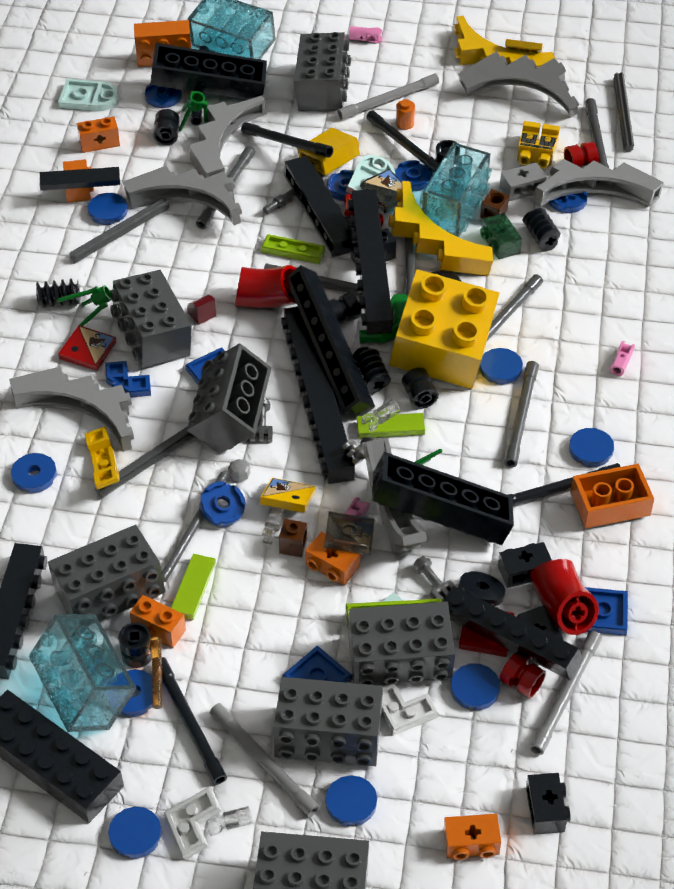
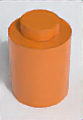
[396,99,415,130]

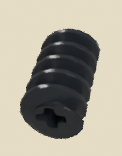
[522,208,561,251]
[36,278,81,308]
[353,347,391,393]

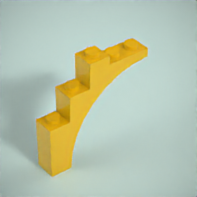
[453,15,555,68]
[388,181,493,276]

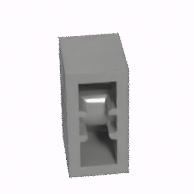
[499,162,547,202]

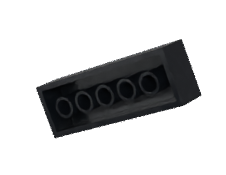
[150,43,267,100]
[372,452,514,545]
[0,689,124,823]

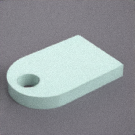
[58,79,118,111]
[345,155,395,208]

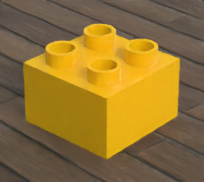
[389,269,500,389]

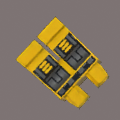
[517,121,560,169]

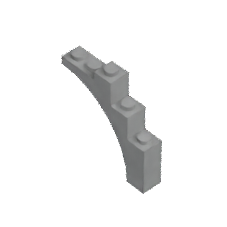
[458,51,579,117]
[189,96,266,178]
[534,159,664,207]
[123,165,242,226]
[9,367,134,451]
[362,438,427,556]

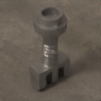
[250,398,273,442]
[341,436,376,465]
[413,556,456,602]

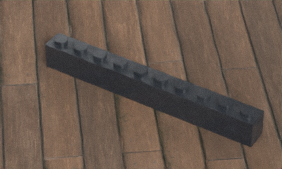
[281,306,355,484]

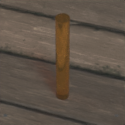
[152,637,163,709]

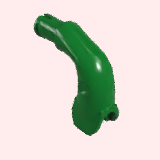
[359,294,408,345]

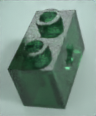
[480,213,522,260]

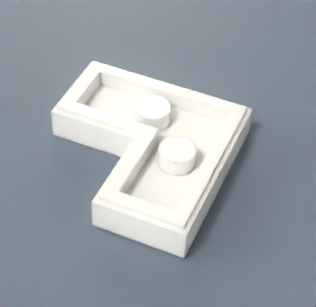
[382,684,439,736]
[164,786,222,859]

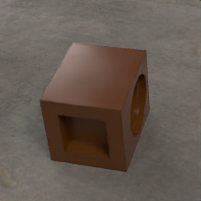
[480,189,509,224]
[279,519,307,558]

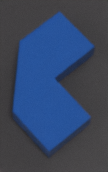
[105,361,151,398]

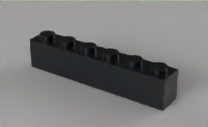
[284,156,354,257]
[0,543,48,679]
[443,586,583,681]

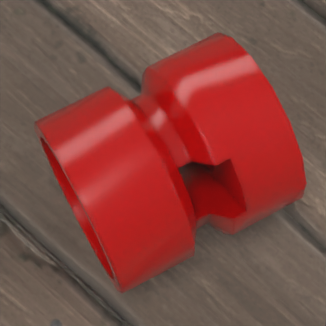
[564,141,599,168]
[499,653,546,699]

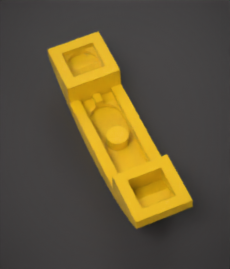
[85,426,120,490]

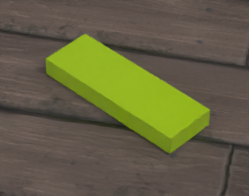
[261,234,325,264]
[357,413,425,438]
[171,553,216,620]

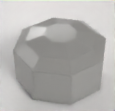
[228,459,251,482]

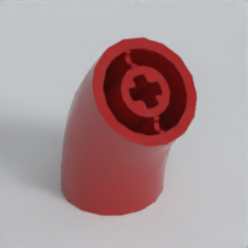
[235,265,297,308]
[530,559,599,635]

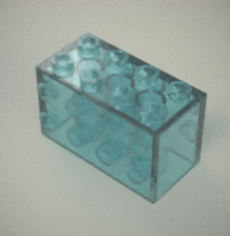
[187,0,276,59]
[420,142,492,237]
[29,614,136,732]

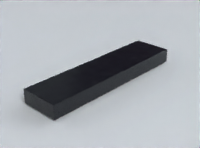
[40,167,120,191]

